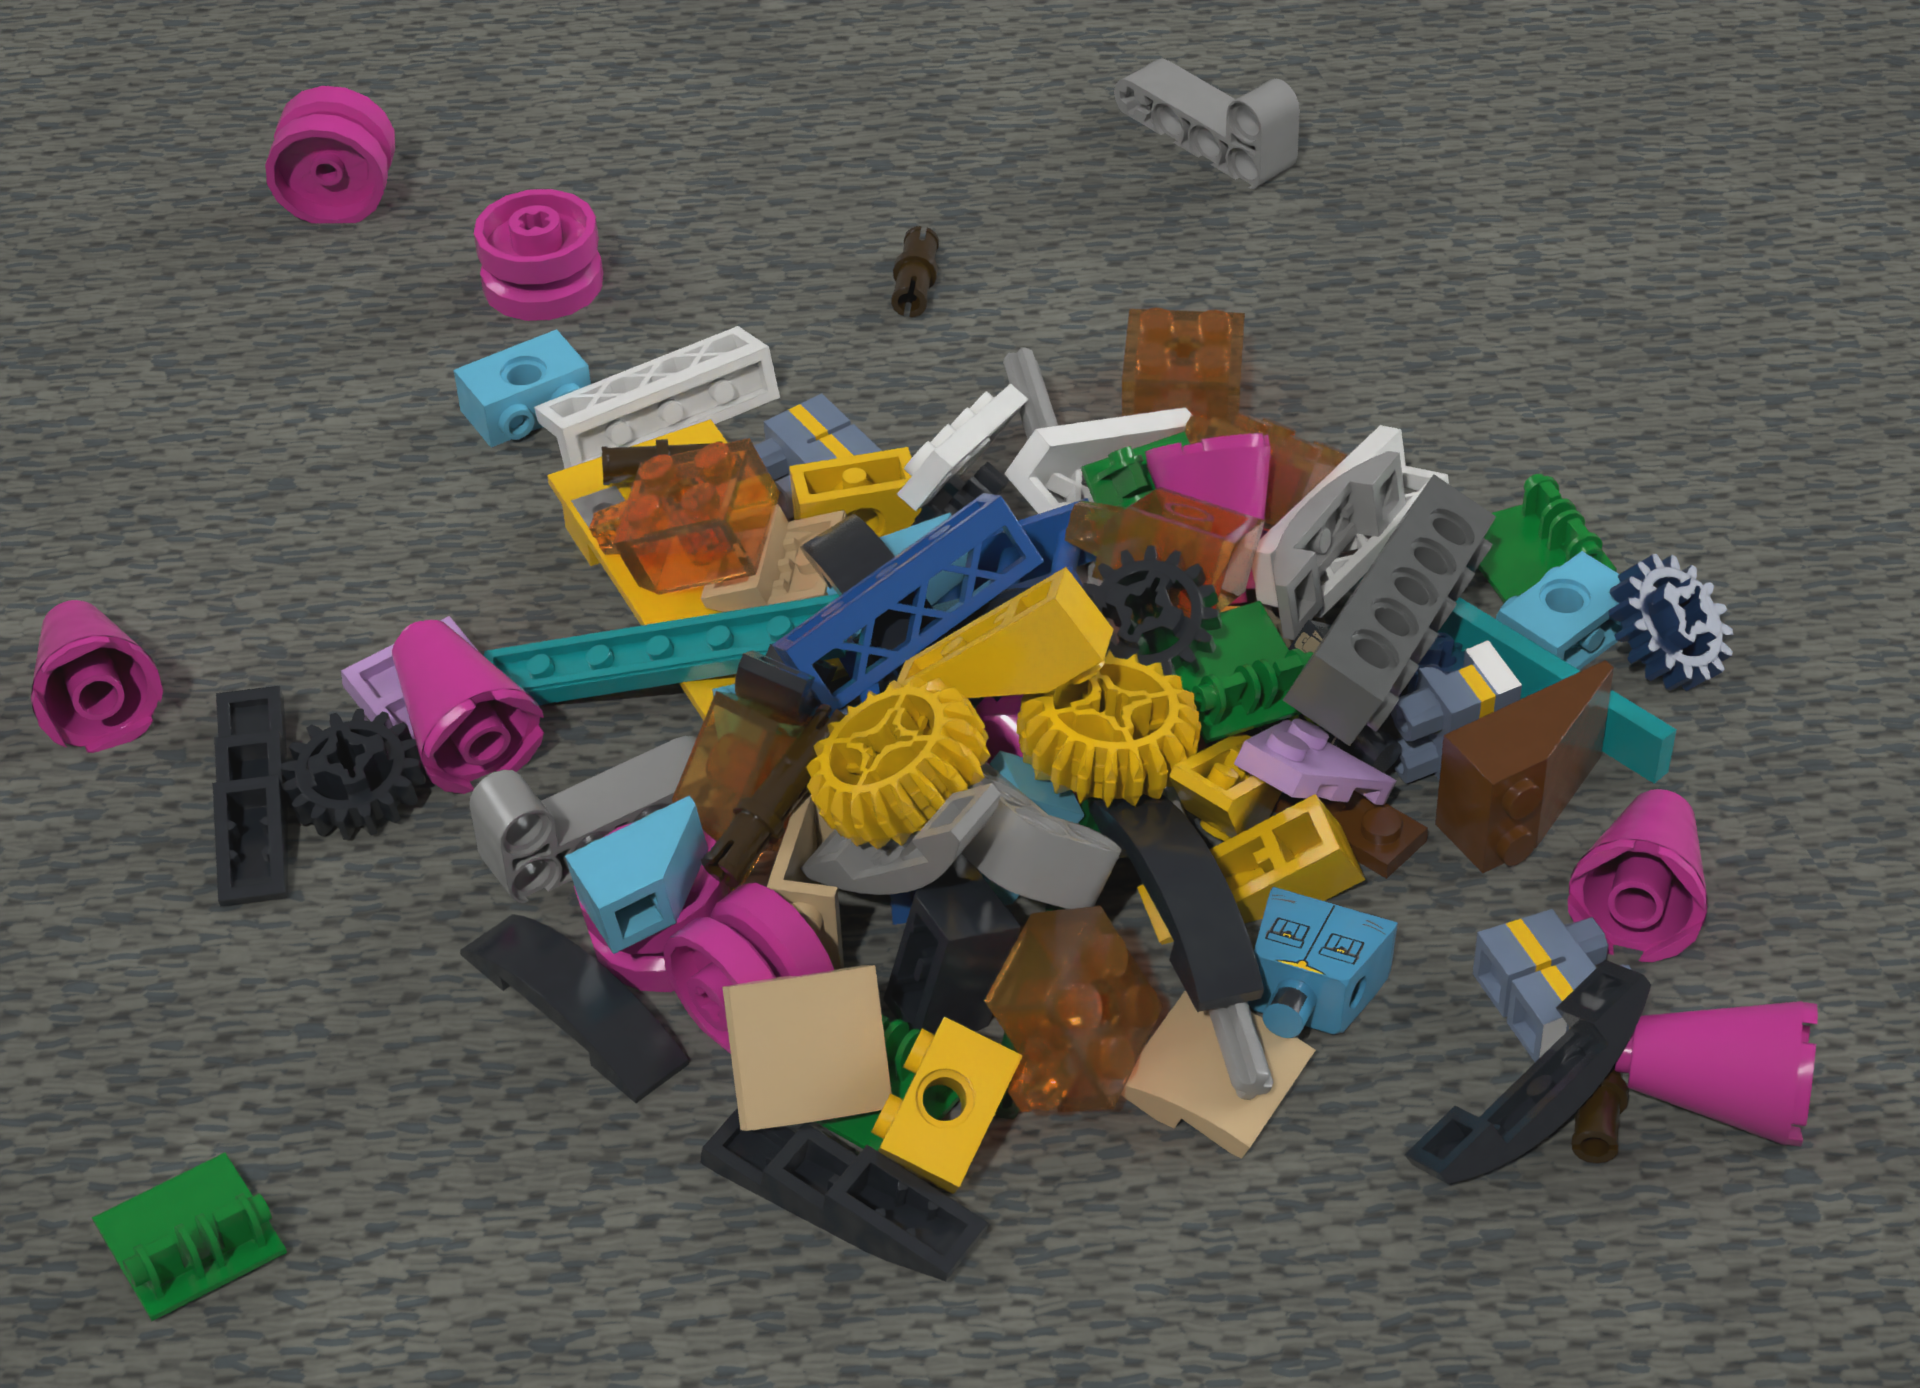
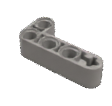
[1114,58,1300,189]
[470,736,735,903]
[961,762,1121,914]

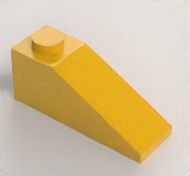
[897,567,1114,698]
[1169,732,1282,841]
[1137,794,1366,945]

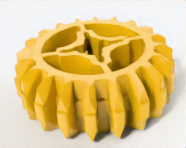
[1016,649,1201,808]
[806,676,991,850]

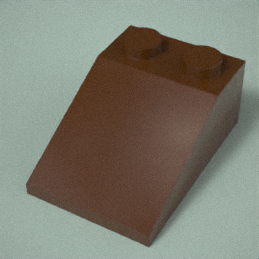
[1435,660,1614,873]

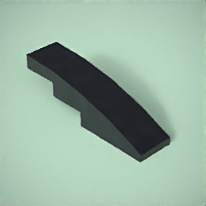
[212,686,288,907]
[700,1108,988,1282]

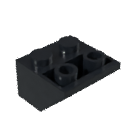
[883,854,1021,1034]

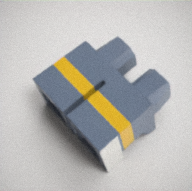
[743,393,882,519]
[1391,640,1522,784]
[1473,909,1632,1062]

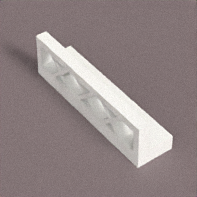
[534,326,780,469]
[1004,407,1200,518]
[1249,425,1449,618]

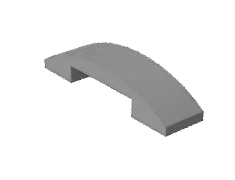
[1273,451,1406,640]
[800,783,1001,895]

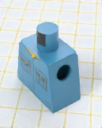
[1248,887,1398,1038]

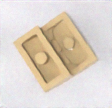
[701,504,848,612]
[722,965,892,1131]
[1114,990,1316,1158]

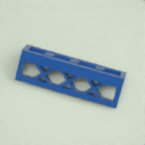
[772,493,1044,716]

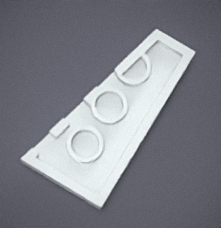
[897,384,1028,511]

